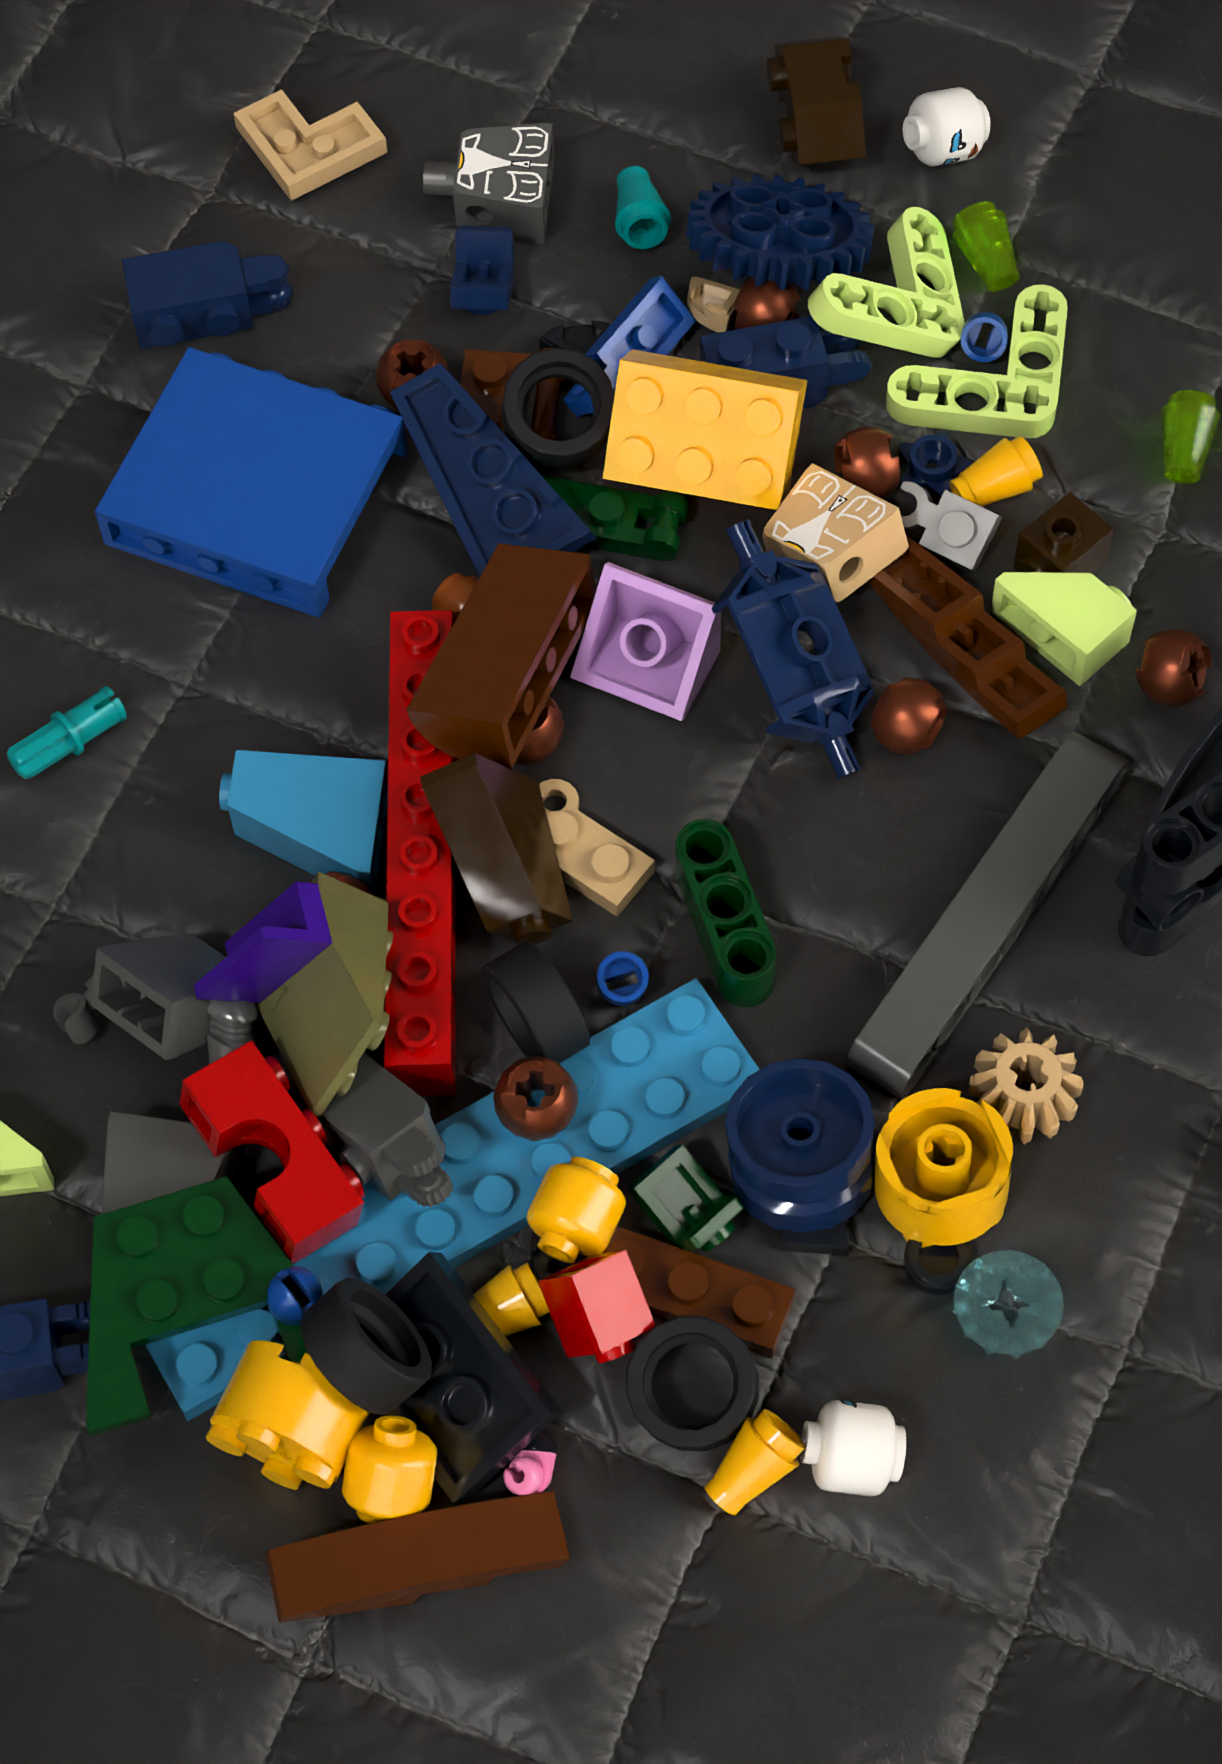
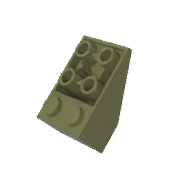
[256,871,393,1117]

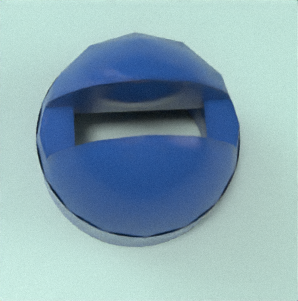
[961,312,1008,362]
[596,951,649,1006]
[267,1267,323,1326]

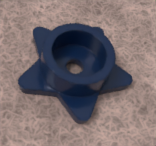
[898,432,973,498]

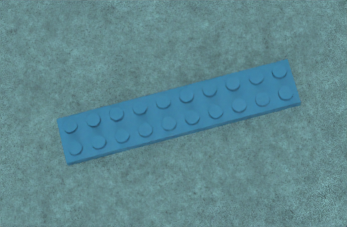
[145,978,760,1421]

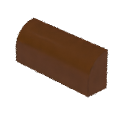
[406,543,596,769]

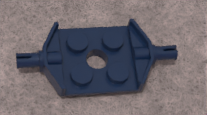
[711,519,875,780]

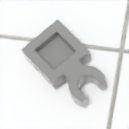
[900,481,1003,572]

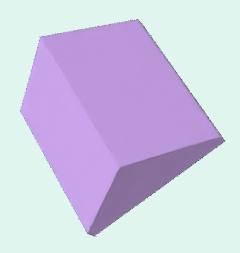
[570,562,721,721]

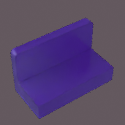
[194,881,333,1003]

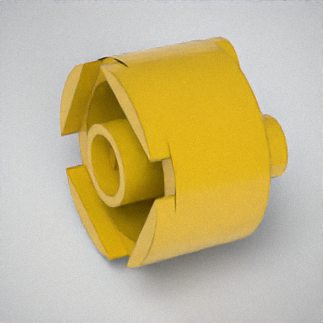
[874,1088,1013,1248]
[206,1340,369,1490]

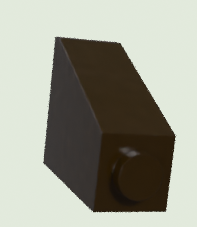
[420,753,573,945]

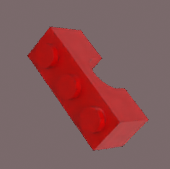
[179,1040,365,1264]

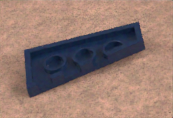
[390,363,597,577]

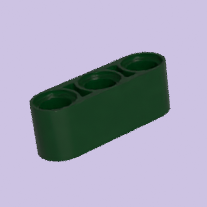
[676,819,776,1008]

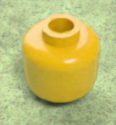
[526,1156,626,1263]
[342,1415,437,1524]

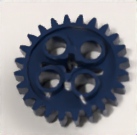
[686,174,874,290]

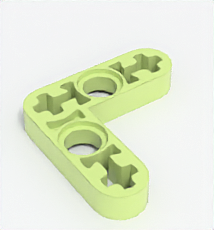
[808,207,965,358]
[886,284,1068,438]

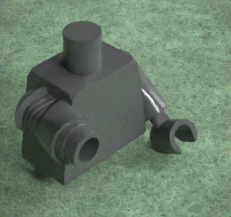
[53,933,258,1064]

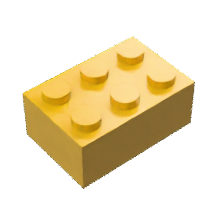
[602,349,807,510]

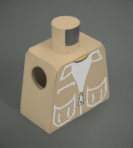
[762,463,909,603]

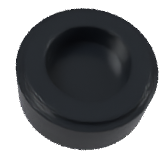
[903,1239,972,1295]

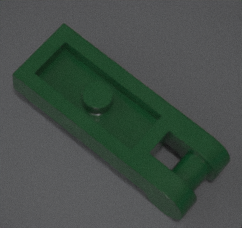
[542,475,689,561]

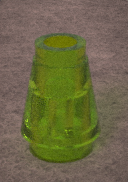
[952,201,1020,292]
[1161,390,1220,484]

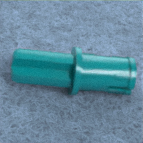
[6,686,127,779]

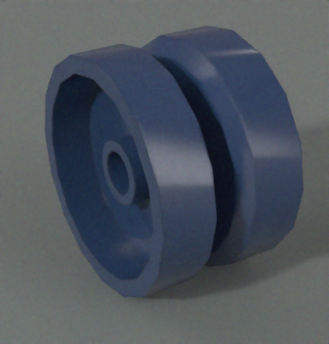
[725,1058,876,1233]

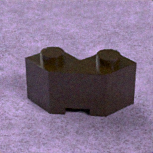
[767,36,866,165]

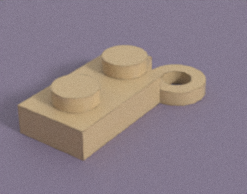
[539,779,655,917]

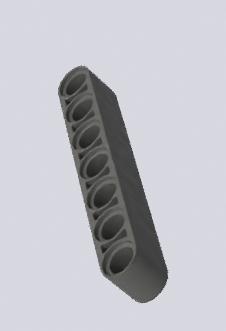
[845,731,1130,1100]

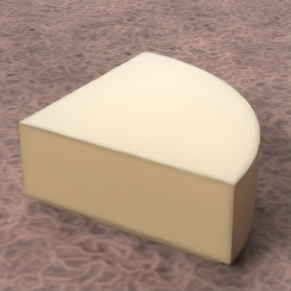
[687,276,740,333]

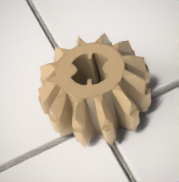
[968,1027,1083,1145]

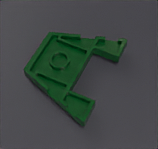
[86,1176,310,1438]

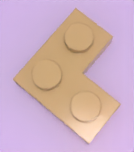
[233,89,388,201]

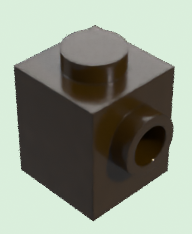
[1013,492,1114,574]

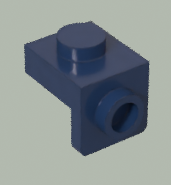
[450,226,514,315]

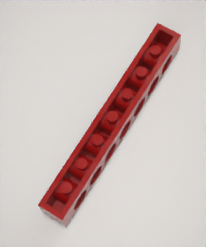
[384,610,457,1096]

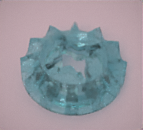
[953,1250,1064,1359]

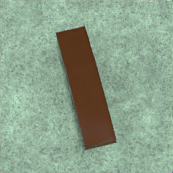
[867,535,1068,740]
[265,1491,570,1623]

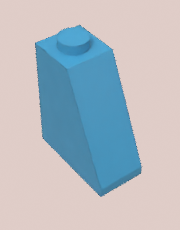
[219,750,388,896]

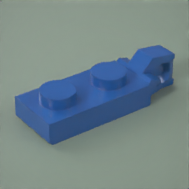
[563,276,696,417]

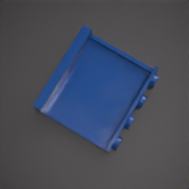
[95,347,408,618]

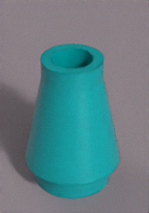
[615,166,671,249]

